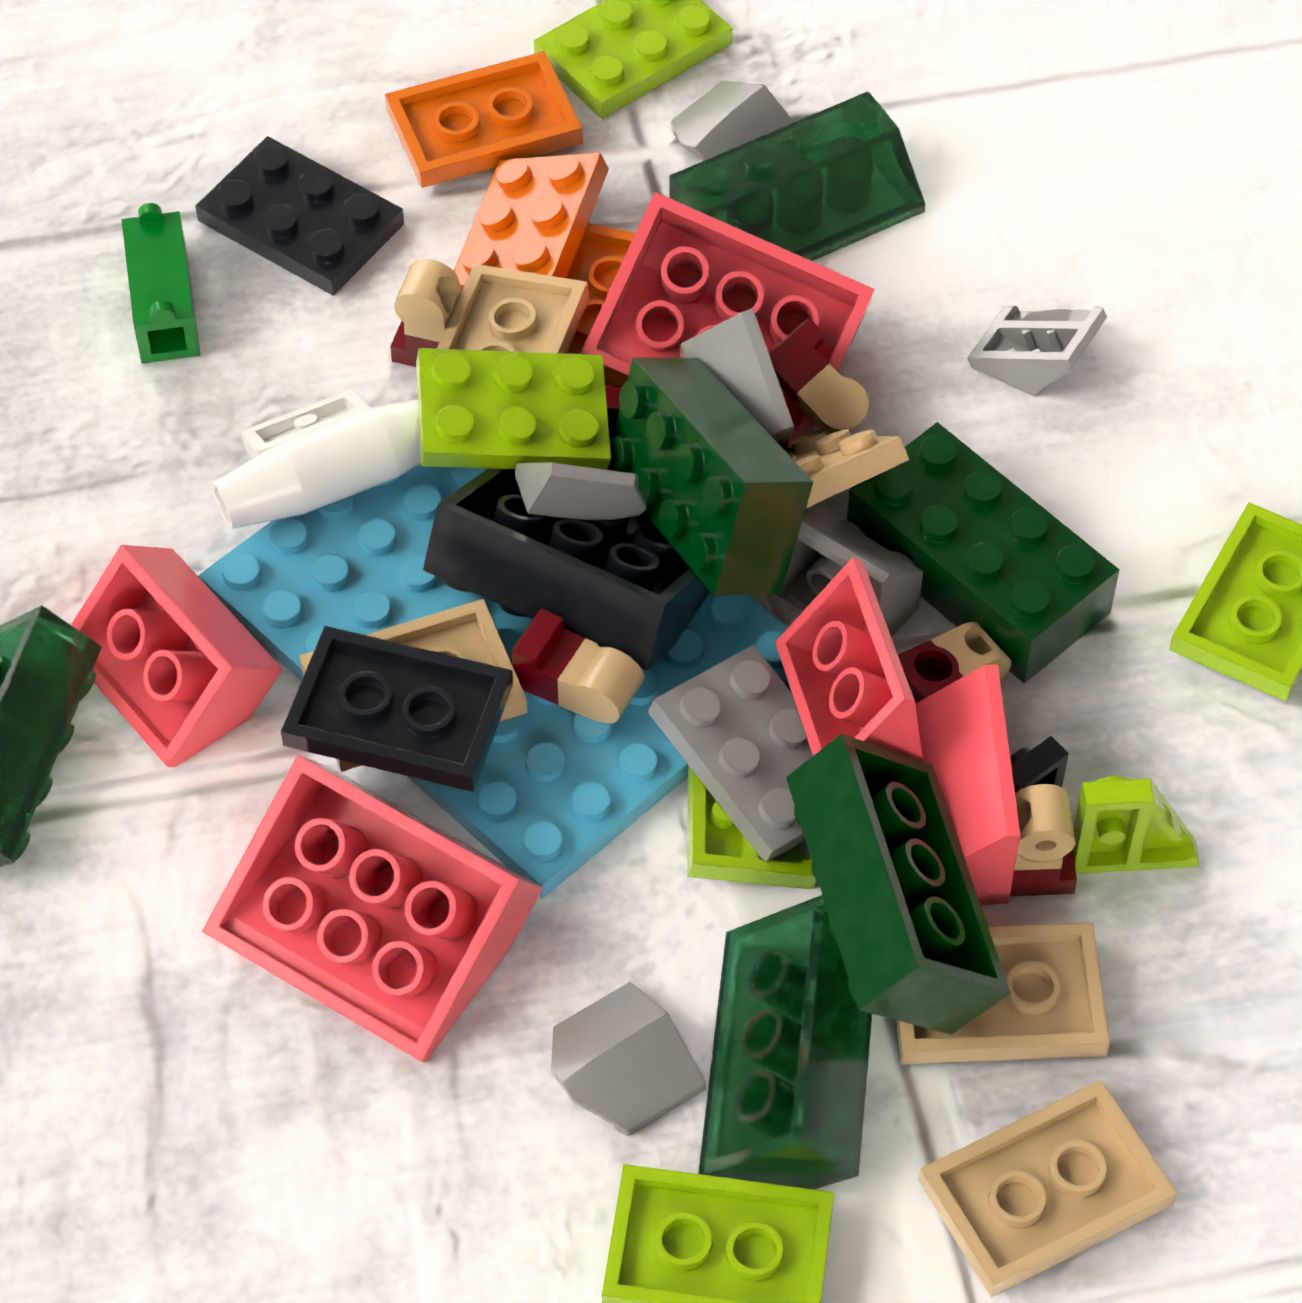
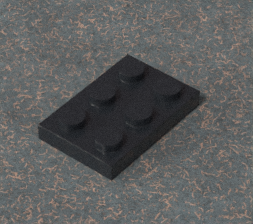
[195,136,404,296]
[281,626,513,792]

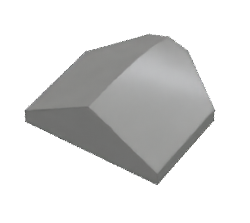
[671,80,806,186]
[967,306,1107,396]
[515,462,647,520]
[551,982,706,1136]

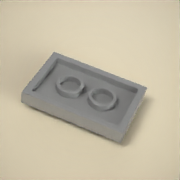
[648,645,813,862]

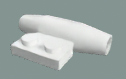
[212,389,421,529]

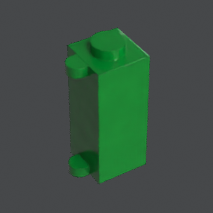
[121,203,201,364]

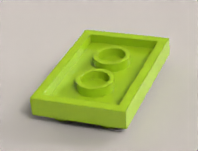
[534,0,733,119]
[416,348,611,470]
[1169,502,1302,701]
[601,1164,835,1303]

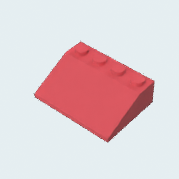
[580,192,875,451]
[202,755,543,1062]

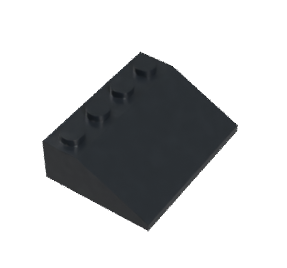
[423,469,710,671]

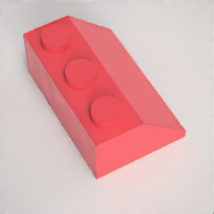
[60,545,283,767]
[775,557,923,761]
[915,664,1020,905]

